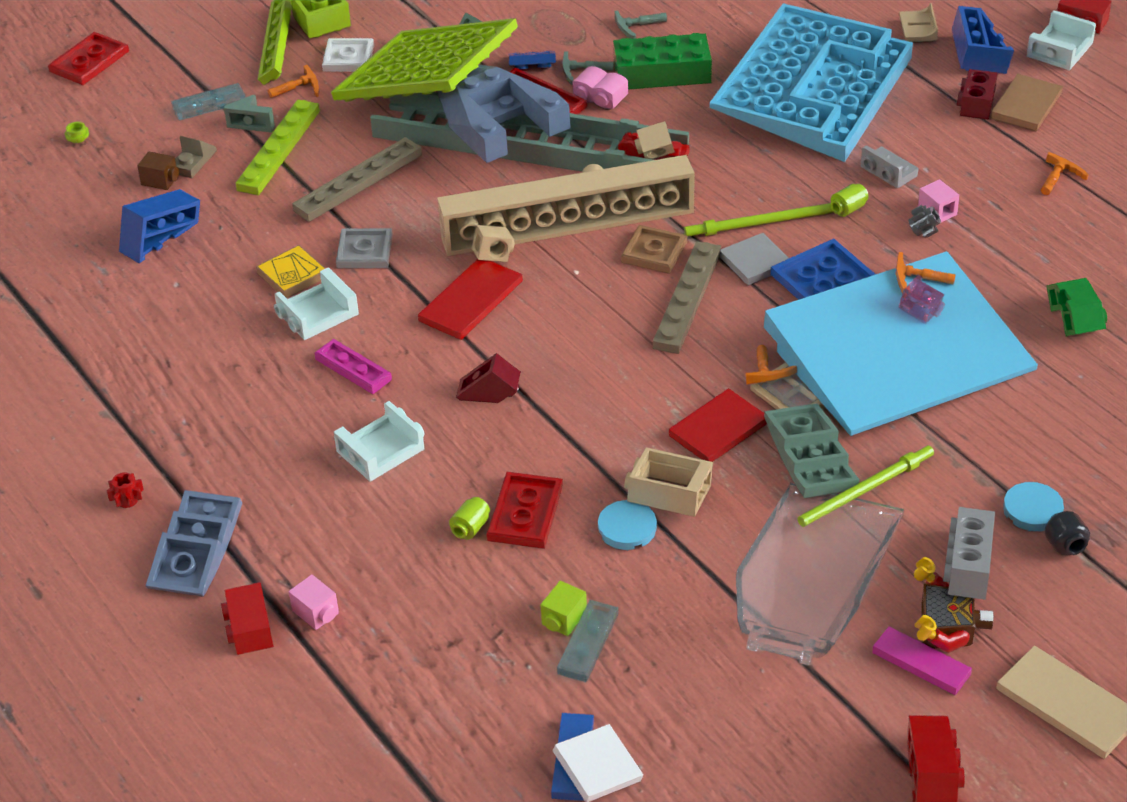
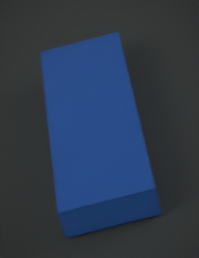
[551,713,594,801]

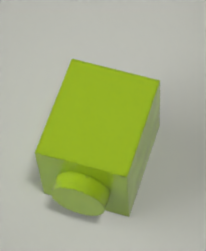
[540,580,587,636]

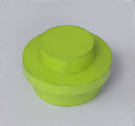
[65,122,89,143]

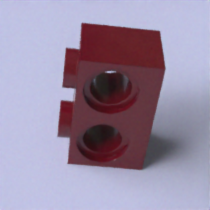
[957,69,998,120]

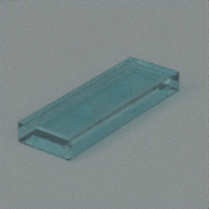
[171,83,246,120]
[557,600,619,682]

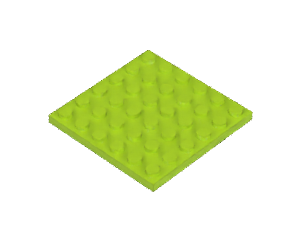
[331,18,518,102]

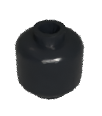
[1044,511,1090,555]

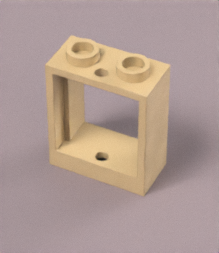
[624,448,713,517]

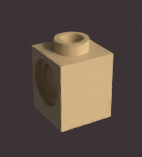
[635,121,674,159]
[472,225,514,262]

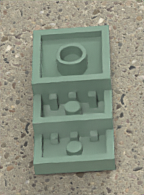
[764,403,859,498]

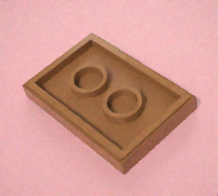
[991,74,1063,131]

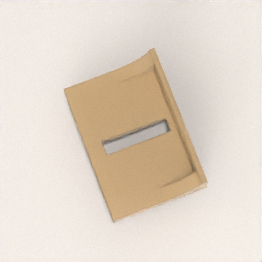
[899,3,938,42]

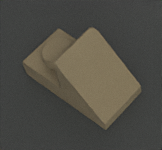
[175,136,217,178]

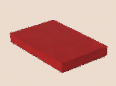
[48,32,129,85]
[669,388,767,462]
[486,471,563,549]

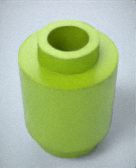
[830,184,868,217]
[449,497,490,540]

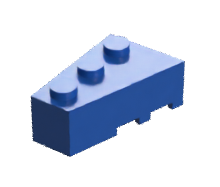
[951,6,1014,74]
[119,189,200,264]

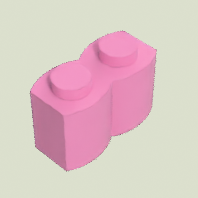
[572,66,628,109]

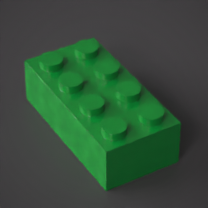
[613,33,712,90]

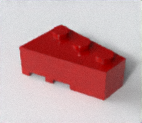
[907,715,965,802]

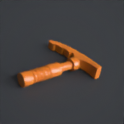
[267,65,319,98]
[1041,152,1089,195]
[896,252,956,297]
[746,345,797,385]

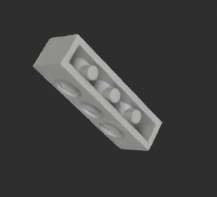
[943,507,995,600]

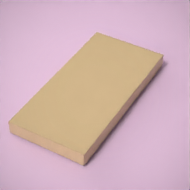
[996,646,1127,759]

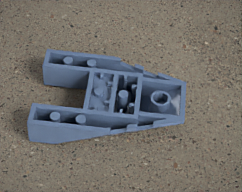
[436,65,570,163]

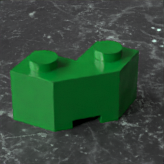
[1046,278,1107,336]

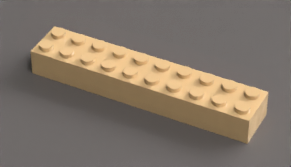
[437,155,695,256]

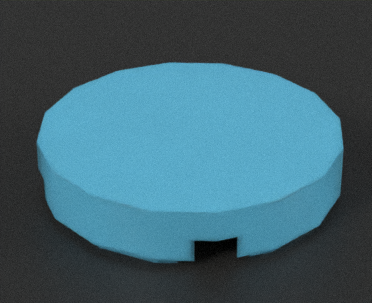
[1003,482,1064,531]
[598,500,657,550]

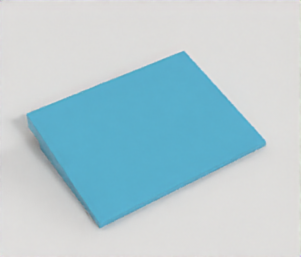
[709,3,913,162]
[764,251,1038,436]

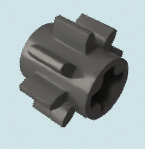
[908,205,941,237]

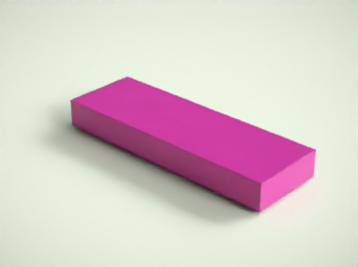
[314,339,392,394]
[872,626,972,695]

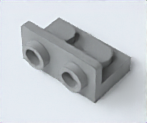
[861,146,918,189]

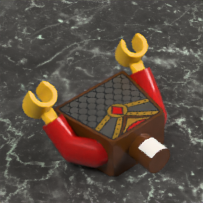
[914,557,993,653]

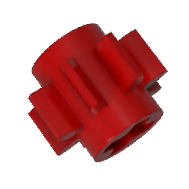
[106,472,144,508]

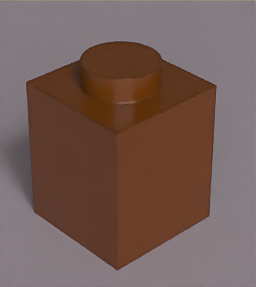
[137,151,179,190]

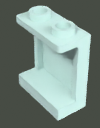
[1027,10,1096,70]
[274,267,359,340]
[334,401,424,482]

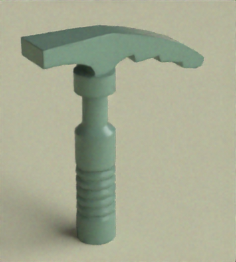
[614,11,667,39]
[563,51,614,85]

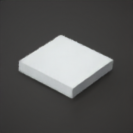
[322,38,374,72]
[553,724,643,802]

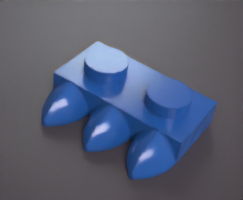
[509,51,556,69]

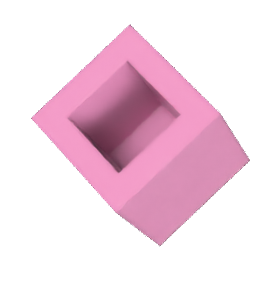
[918,179,959,222]
[289,575,339,630]

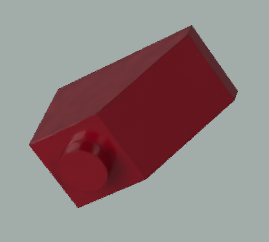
[456,353,521,403]

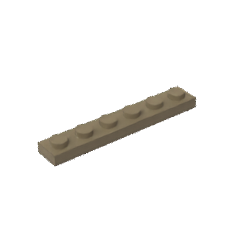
[292,137,422,222]
[653,241,721,354]

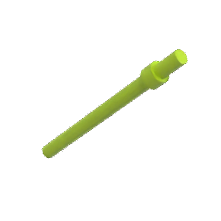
[684,203,833,237]
[797,445,934,527]

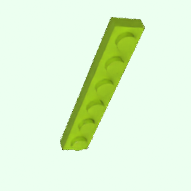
[258,0,292,85]
[235,99,320,195]

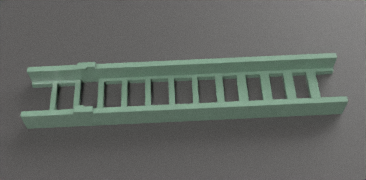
[370,92,689,172]

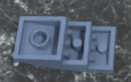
[146,490,242,597]

